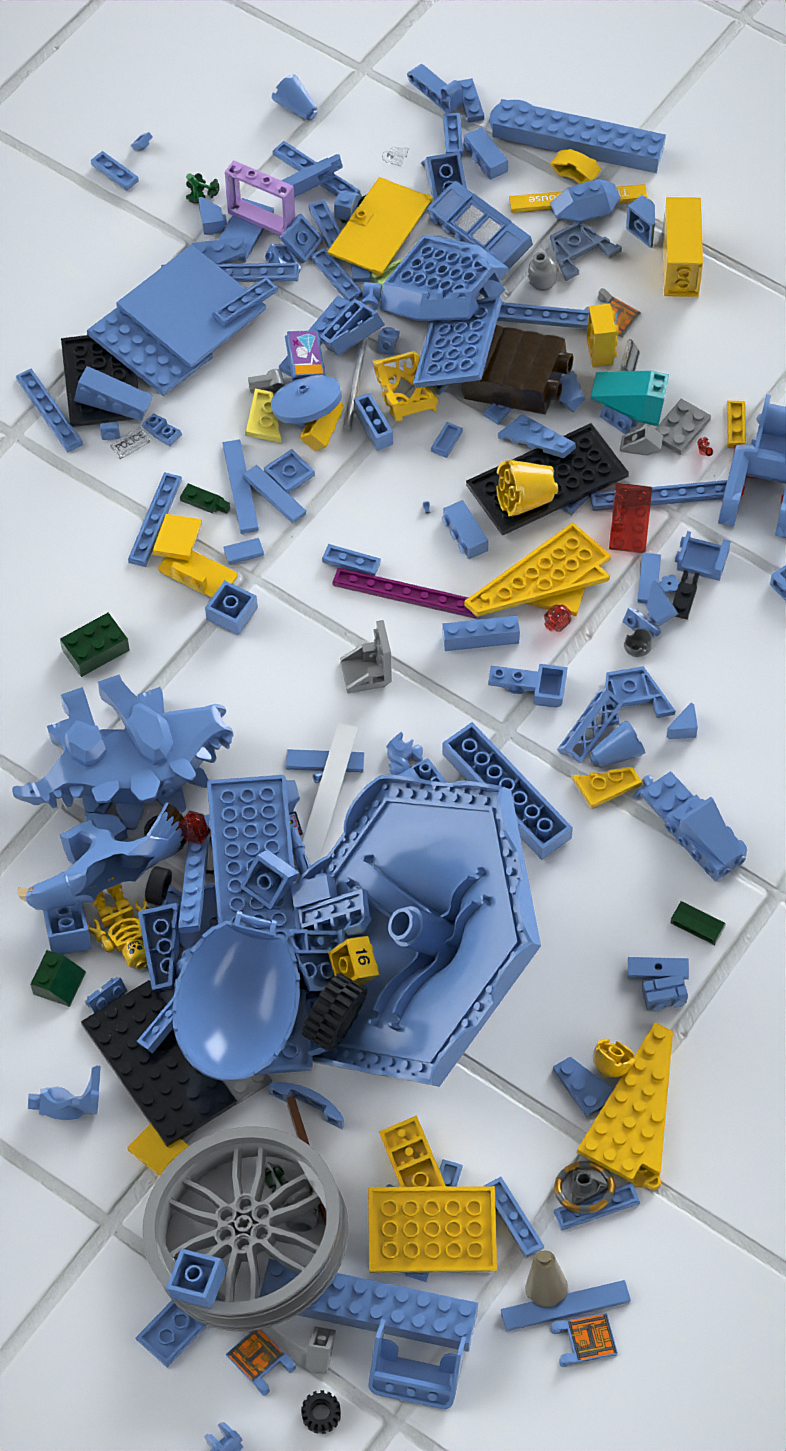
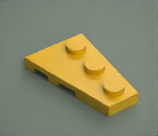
[572,767,642,809]

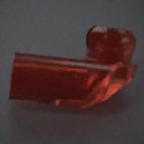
[697,437,713,456]

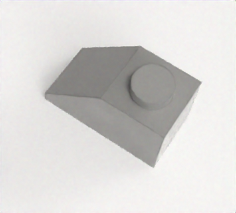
[620,424,663,456]
[305,1327,336,1373]

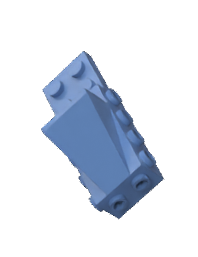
[640,771,747,881]

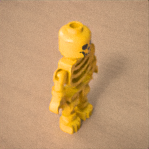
[87,877,148,969]

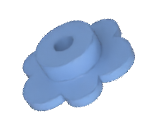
[659,575,680,593]

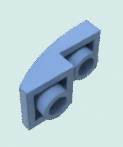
[142,413,182,446]

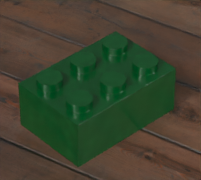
[60,612,130,677]

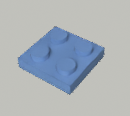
[279,214,324,263]
[264,449,315,494]

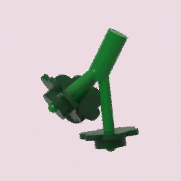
[186,173,220,203]

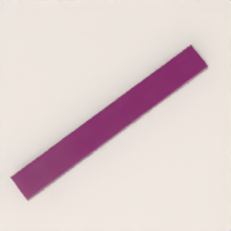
[333,568,477,619]

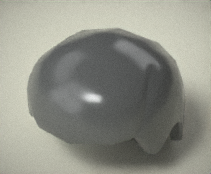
[624,628,653,657]

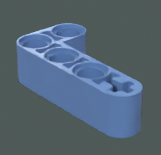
[407,64,463,113]

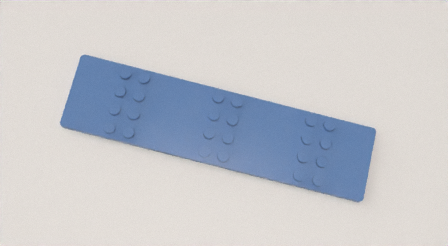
[207,775,313,1075]

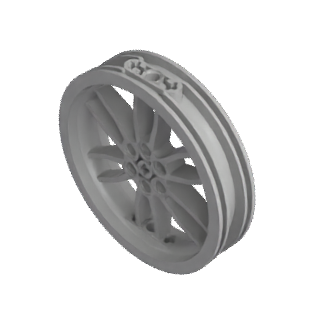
[143,1126,349,1331]

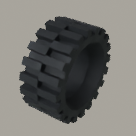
[302,973,368,1052]

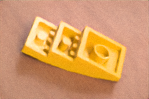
[379,1115,446,1187]

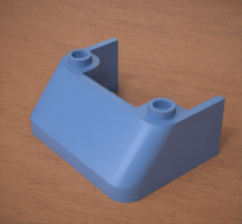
[368,1319,466,1409]

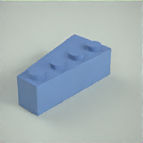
[74,366,153,421]
[138,903,181,992]

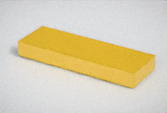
[727,400,746,448]

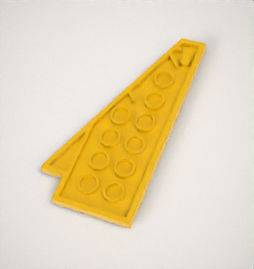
[464,522,611,617]
[576,1022,673,1183]

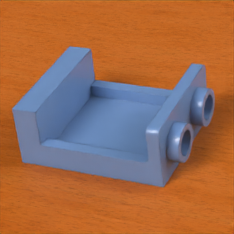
[675,531,731,581]

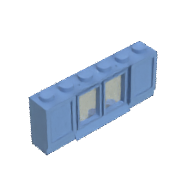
[427,180,533,269]

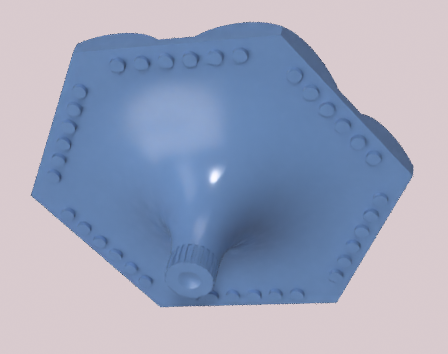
[296,775,541,1087]

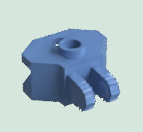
[204,1422,243,1451]

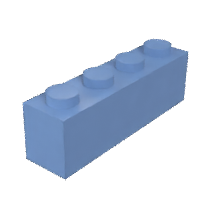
[442,616,520,651]

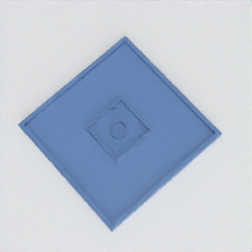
[116,244,266,369]

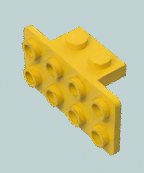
[158,551,238,598]

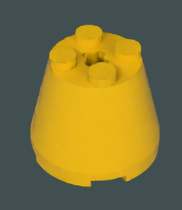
[496,460,558,516]

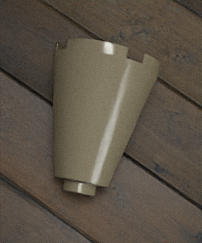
[525,1250,568,1307]

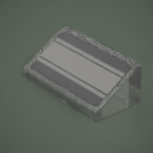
[620,339,640,371]

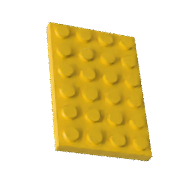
[368,1186,497,1273]

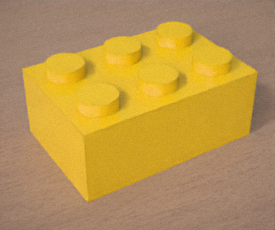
[587,304,619,367]

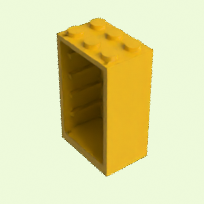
[662,197,703,297]

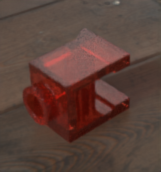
[179,810,211,845]

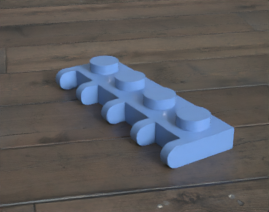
[298,889,369,931]

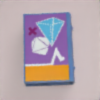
[284,330,326,381]

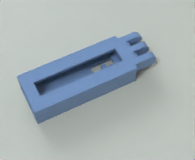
[282,154,343,198]

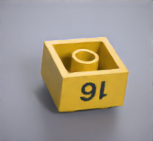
[328,936,379,986]

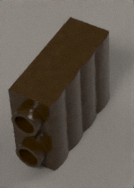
[462,325,574,415]

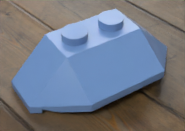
[550,179,621,223]

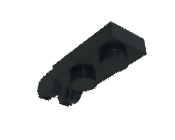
[673,570,700,620]

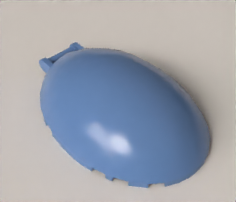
[172,910,300,1081]

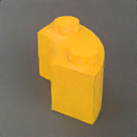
[550,149,601,184]

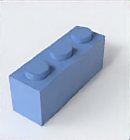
[463,127,508,180]
[354,393,393,451]
[442,500,488,559]

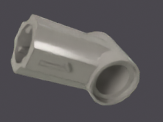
[248,369,285,393]

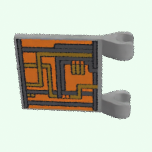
[584,288,641,338]

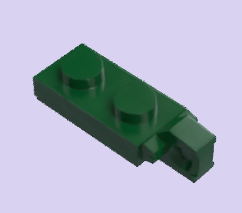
[180,483,231,514]

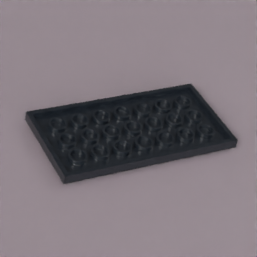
[466,423,629,536]
[81,980,237,1146]

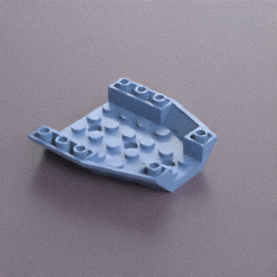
[380,235,509,321]

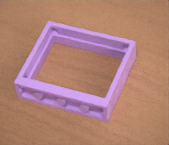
[225,160,295,236]

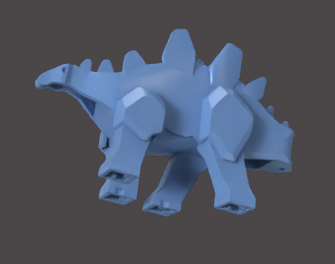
[12,674,234,830]

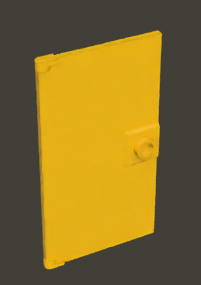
[327,177,433,276]

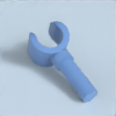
[633,775,654,799]

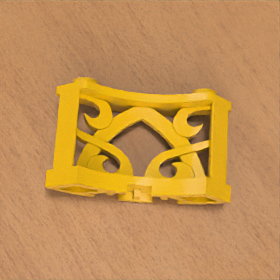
[372,351,438,422]

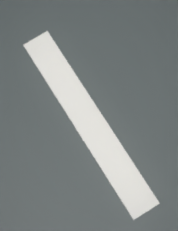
[303,723,358,865]

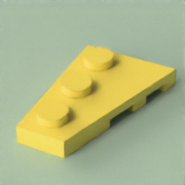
[245,388,281,443]

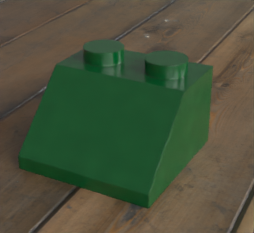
[30,950,86,1007]

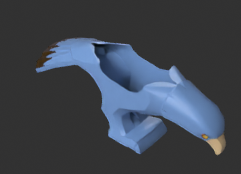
[17,803,189,911]

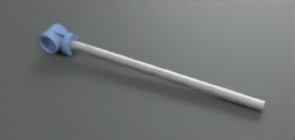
[344,282,382,430]

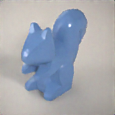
[386,732,423,775]

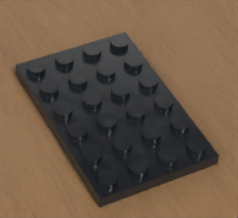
[61,335,138,427]

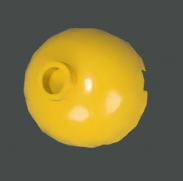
[593,1038,635,1078]

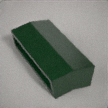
[670,901,726,945]

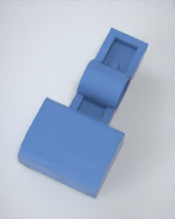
[488,664,568,707]

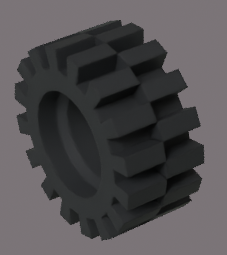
[301,1390,341,1434]

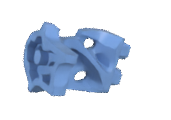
[28,1066,101,1120]

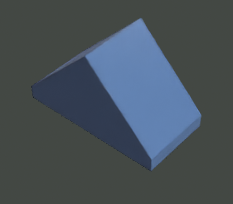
[666,702,698,739]

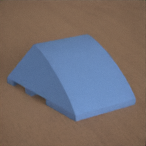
[287,929,358,991]

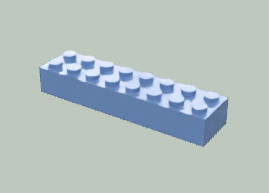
[442,722,573,860]

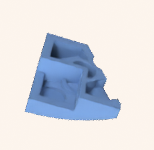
[559,371,585,413]

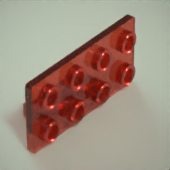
[609,483,652,553]

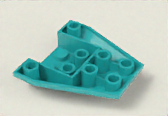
[590,371,669,426]

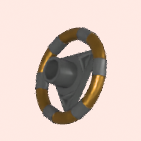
[554,1161,615,1214]

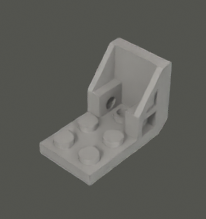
[340,620,392,693]

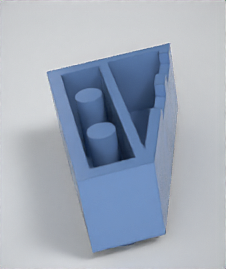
[319,298,385,356]

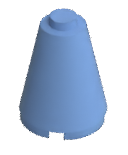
[271,74,317,120]
[589,721,646,768]

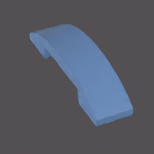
[269,1082,344,1129]

